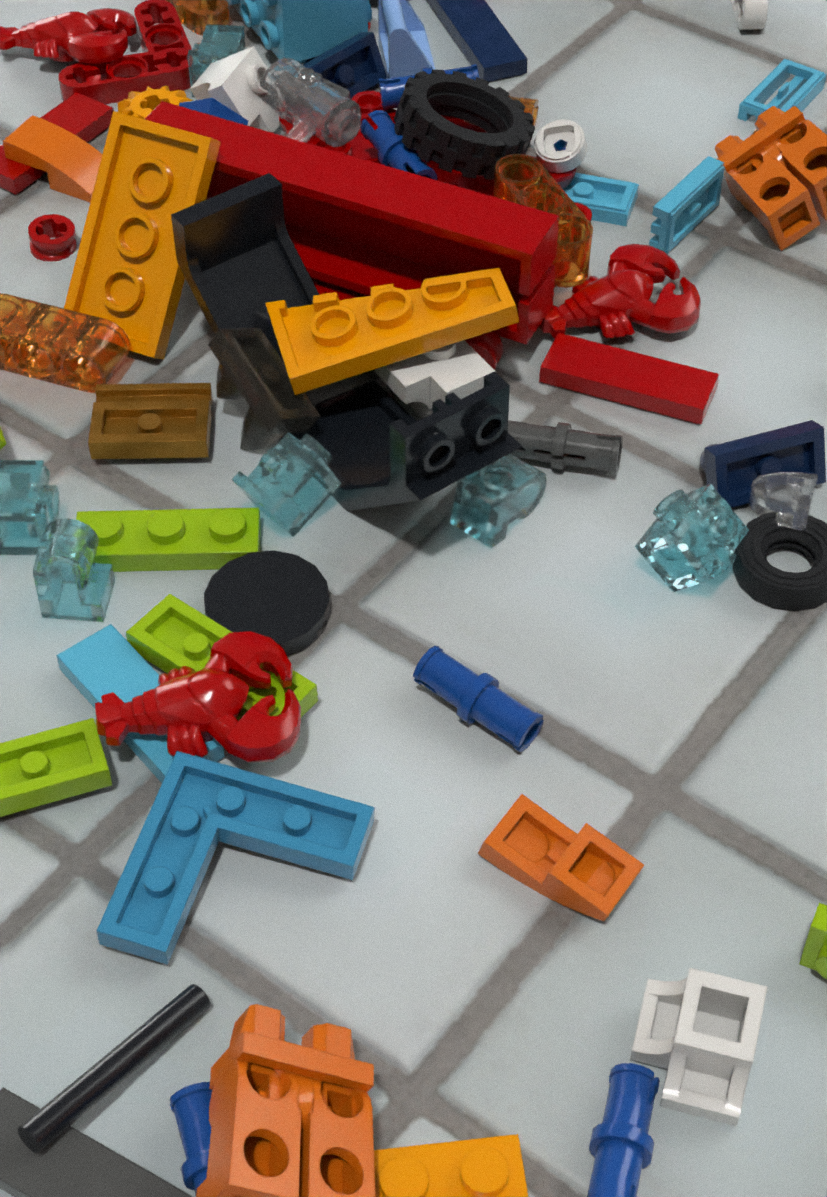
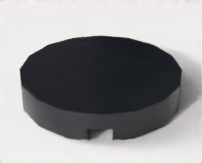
[204,550,330,656]

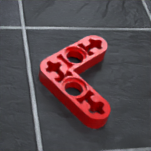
[59,0,197,104]

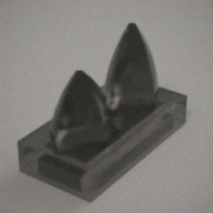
[208,328,320,451]

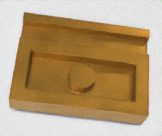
[88,383,213,459]

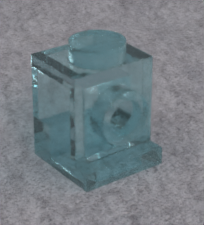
[187,24,246,97]
[232,432,341,537]
[0,460,60,555]

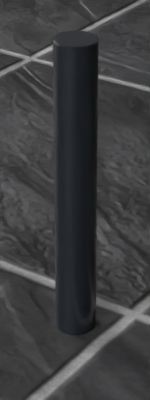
[18,984,210,1153]

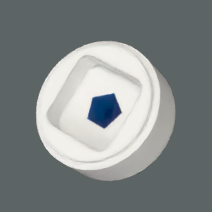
[534,119,587,173]

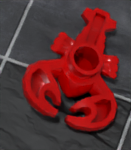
[0,8,137,64]
[539,244,701,339]
[95,631,301,763]

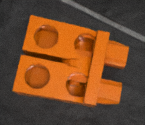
[715,106,827,251]
[196,1004,375,1197]

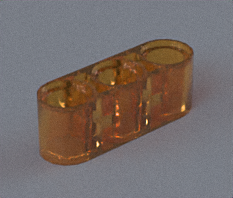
[493,154,593,288]
[0,293,131,393]

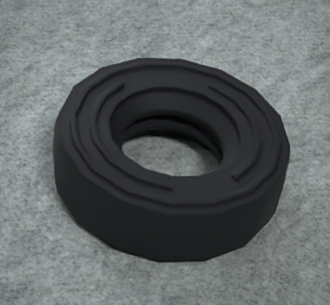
[733,510,827,611]

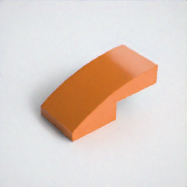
[3,115,102,202]
[478,794,644,921]

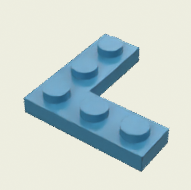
[96,751,375,965]

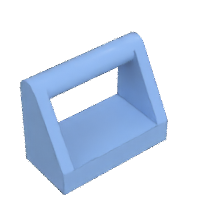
[378,0,435,79]

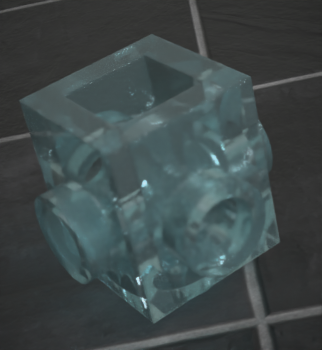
[635,484,749,592]

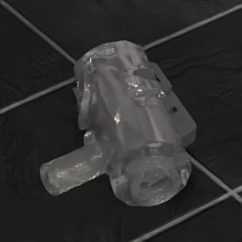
[260,58,362,148]

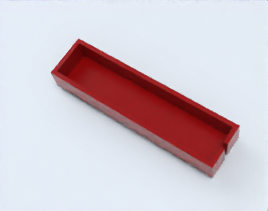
[145,101,559,345]

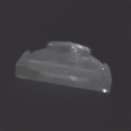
[749,472,818,531]

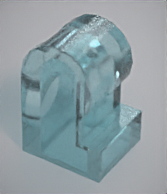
[450,453,547,548]
[33,518,115,622]

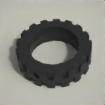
[394,69,535,180]

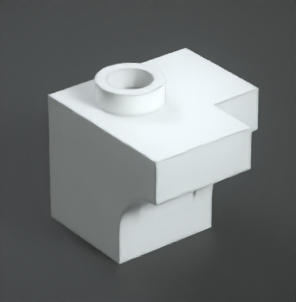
[190,46,292,133]
[374,340,495,419]
[630,968,767,1126]

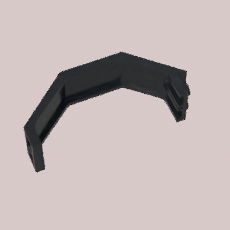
[171,173,523,511]

